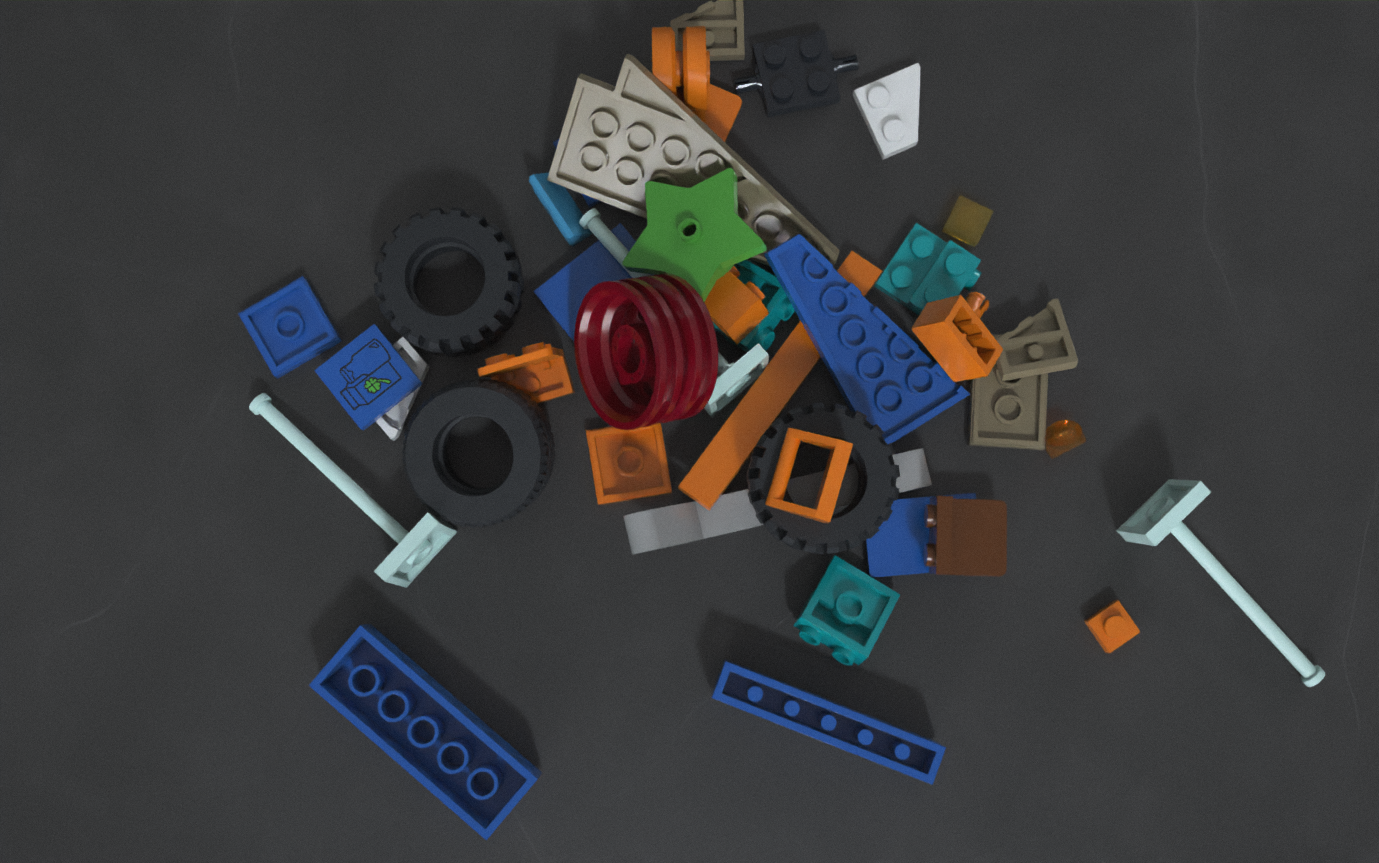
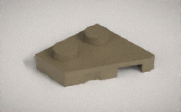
[670,0,745,61]
[996,298,1078,381]

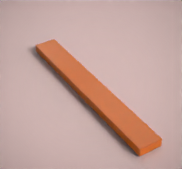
[678,251,883,511]

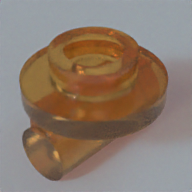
[1044,420,1086,459]

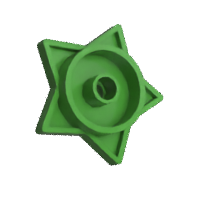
[622,167,767,302]

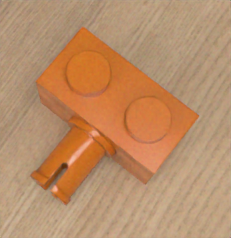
[911,292,1003,382]

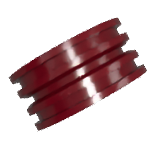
[574,273,718,430]

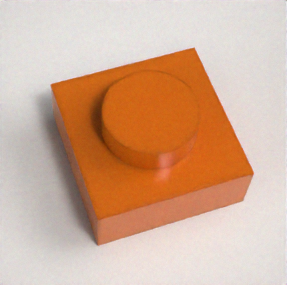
[1084,600,1140,653]

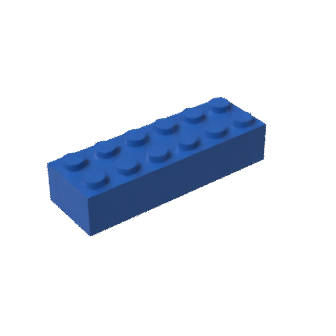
[309,624,542,840]

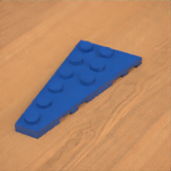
[764,234,970,444]

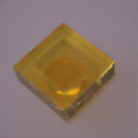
[942,195,994,247]

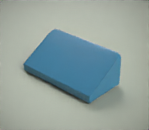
[529,173,593,247]

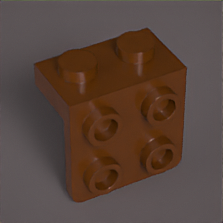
[924,496,1007,577]

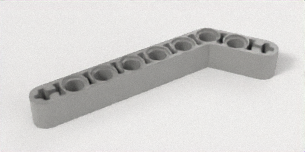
[623,448,932,555]

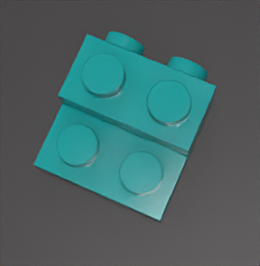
[874,223,982,316]
[713,260,795,352]
[793,555,900,666]

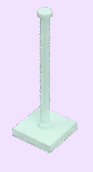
[579,208,769,418]
[249,393,458,588]
[1116,479,1325,687]

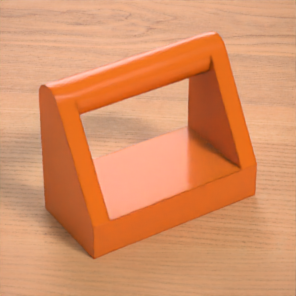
[765,428,853,523]

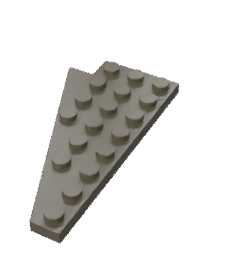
[547,54,840,267]

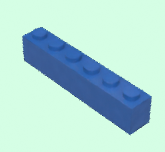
[711,659,946,785]

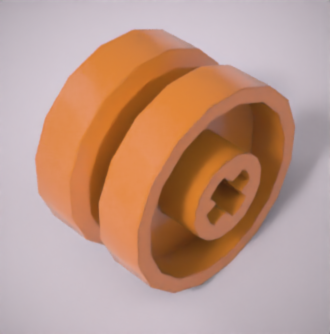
[652,26,710,111]

